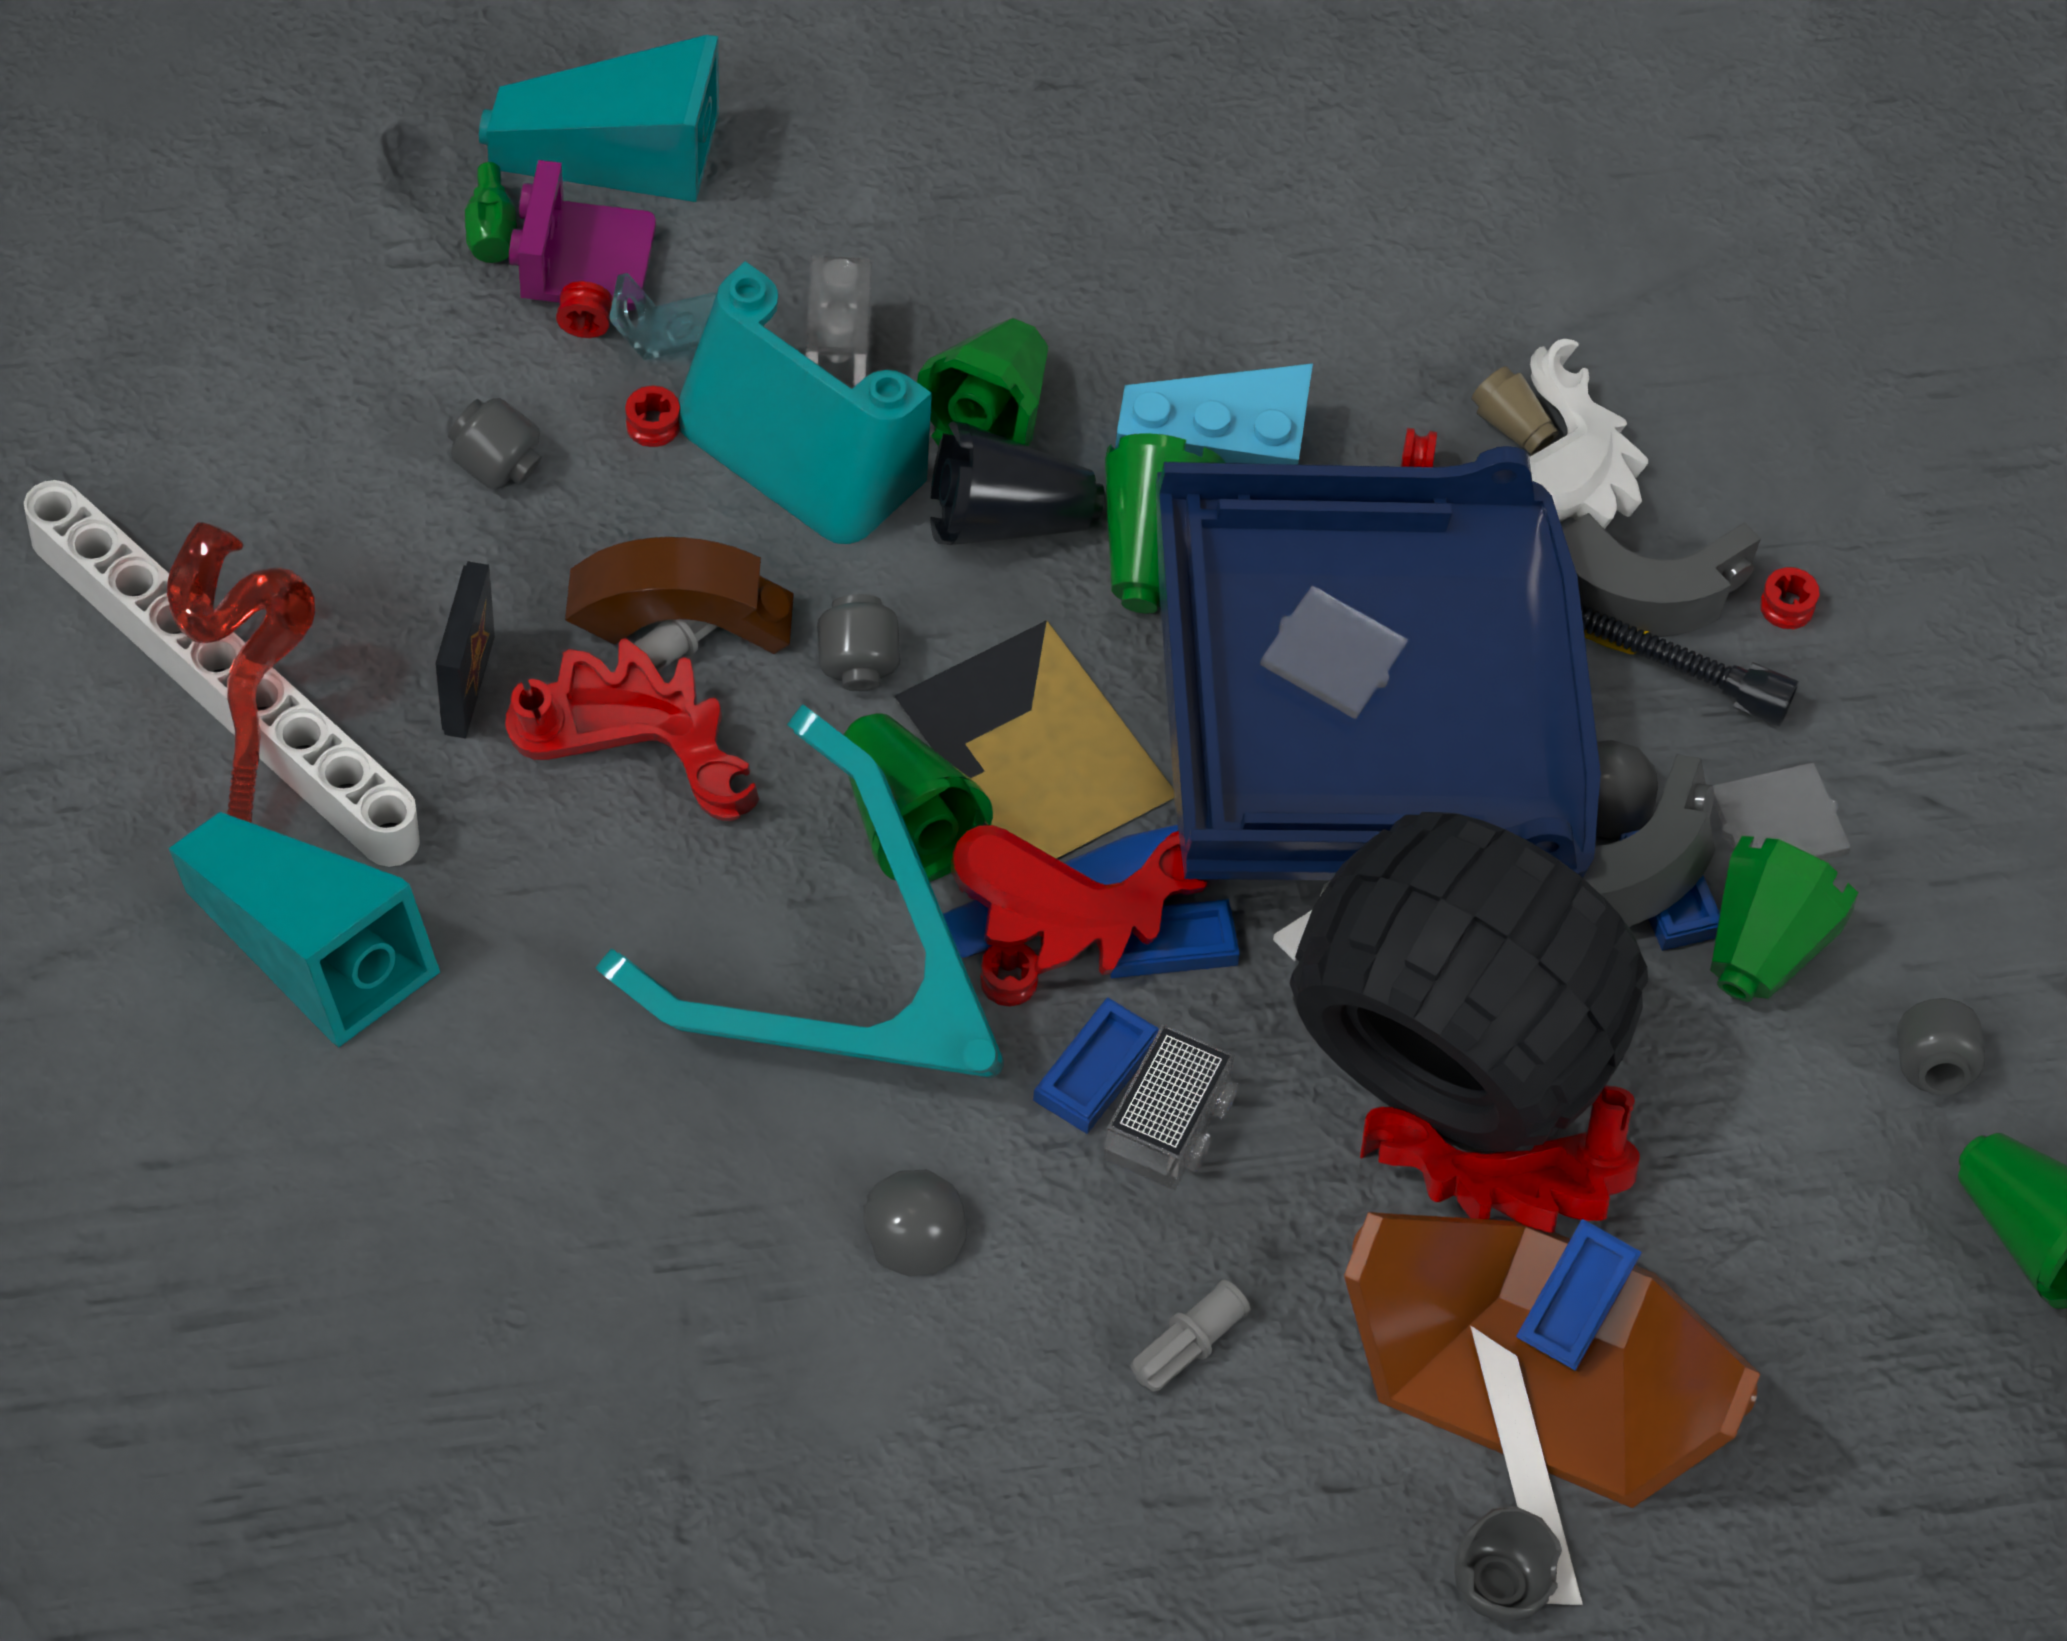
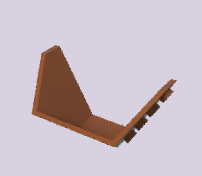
[1344,1212,1761,1508]

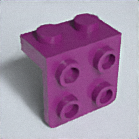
[509,160,656,311]

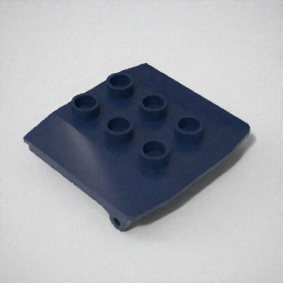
[1156,446,1601,880]

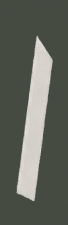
[1470,1325,1583,1605]

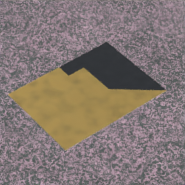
[894,620,1174,859]

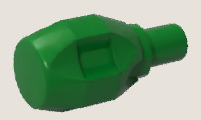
[465,162,517,263]

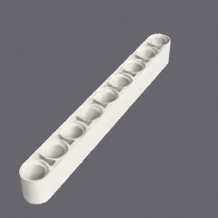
[24,480,420,867]

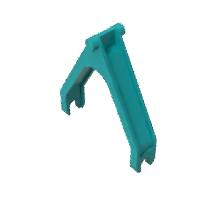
[595,704,1004,1078]

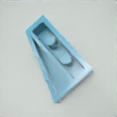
[1115,363,1313,465]

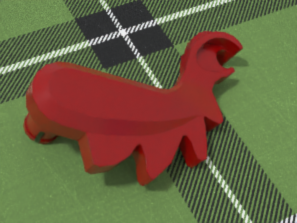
[505,638,760,821]
[951,825,1206,975]
[1360,1086,1640,1233]

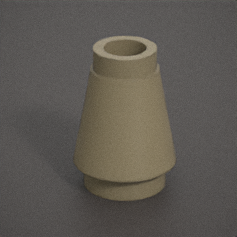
[1471,366,1559,456]

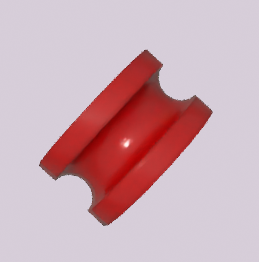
[556,281,614,338]
[625,385,680,447]
[1401,427,1437,467]
[1760,567,1820,629]
[980,944,1038,1007]

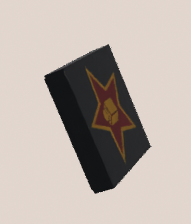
[435,561,495,739]

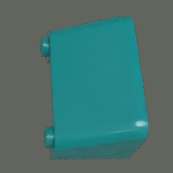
[678,261,932,544]

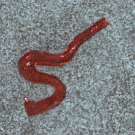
[167,522,315,823]

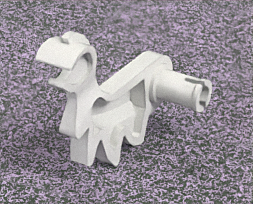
[1530,339,1648,529]

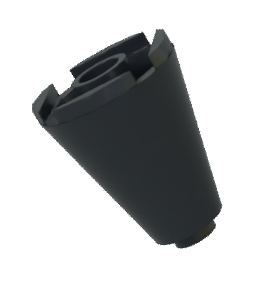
[930,421,1104,545]

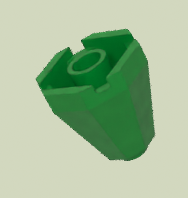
[917,318,1049,447]
[1710,836,1859,1002]

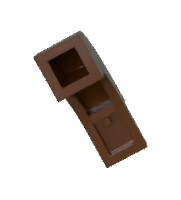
[565,537,794,654]

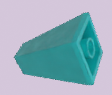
[479,35,719,202]
[169,812,440,1048]

